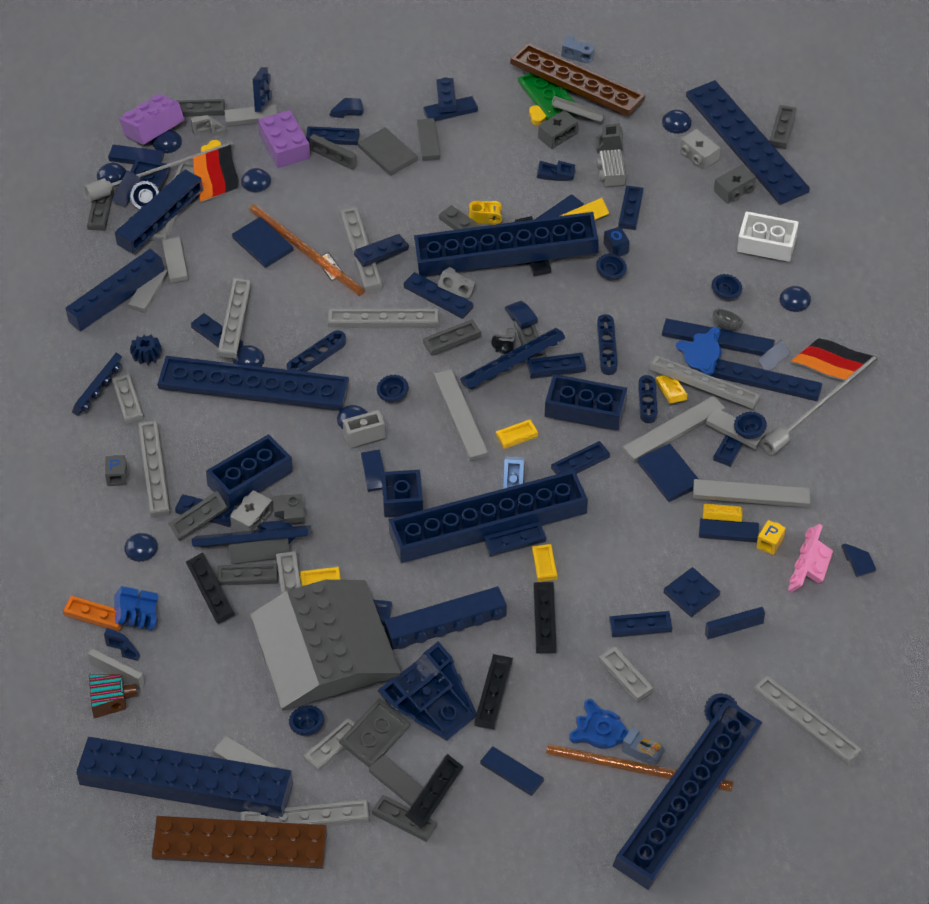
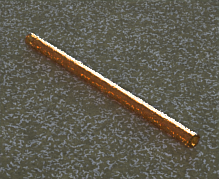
[249,204,365,296]
[546,744,733,792]

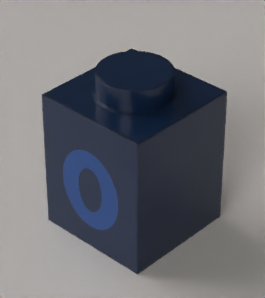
[604,226,629,256]

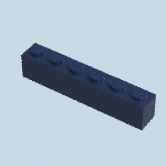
[115,169,203,254]
[65,249,164,332]
[384,586,507,650]

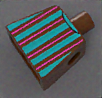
[89,674,137,718]

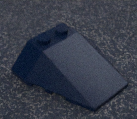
[378,641,477,741]

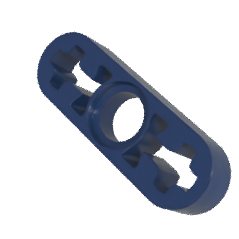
[638,375,657,423]

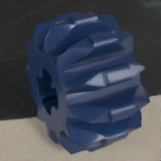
[130,334,162,365]

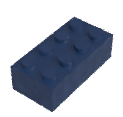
[545,374,627,431]
[206,434,292,509]

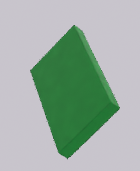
[518,73,577,120]

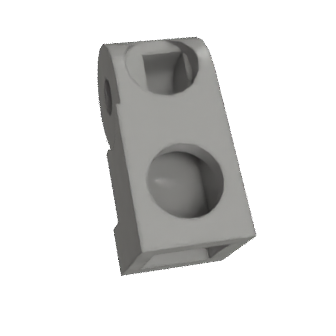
[438,267,475,298]

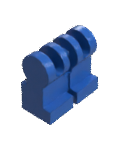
[114,586,158,631]

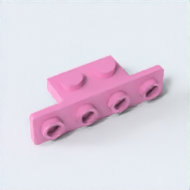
[788,524,833,593]

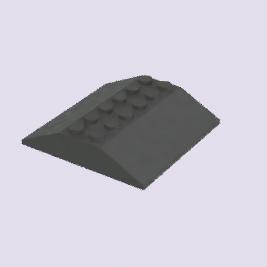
[250,579,401,711]

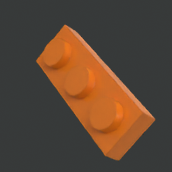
[63,595,122,632]

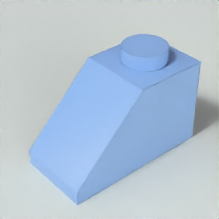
[503,456,525,489]

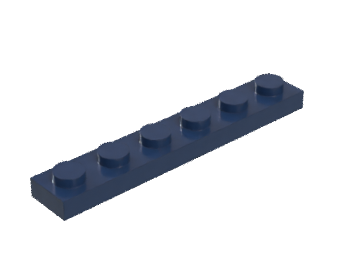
[460,328,565,389]
[709,359,822,402]

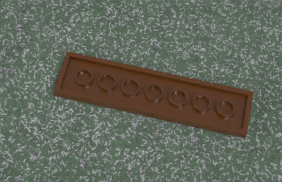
[510,43,645,116]
[152,816,327,869]

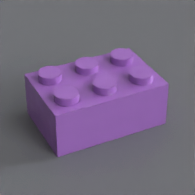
[119,94,185,145]
[258,110,310,168]

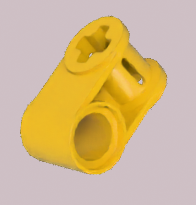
[468,201,502,225]

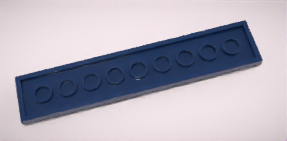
[686,80,810,205]
[157,356,349,410]

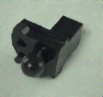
[491,328,516,354]

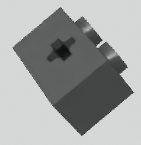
[538,110,578,149]
[714,164,756,204]

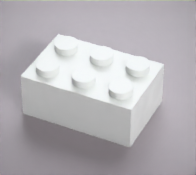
[737,211,799,262]

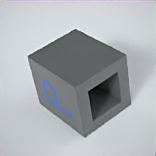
[105,455,127,486]

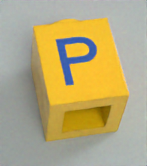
[756,520,786,556]

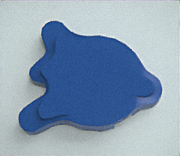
[676,327,722,375]
[569,699,629,749]

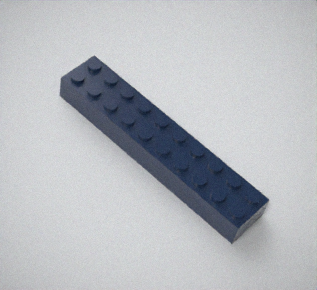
[414,212,599,276]
[389,470,588,563]
[613,700,762,890]
[76,736,293,818]

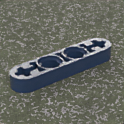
[597,314,617,375]
[286,330,346,372]

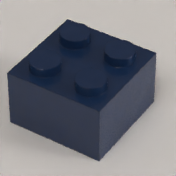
[381,469,423,517]

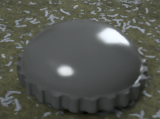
[713,309,743,331]

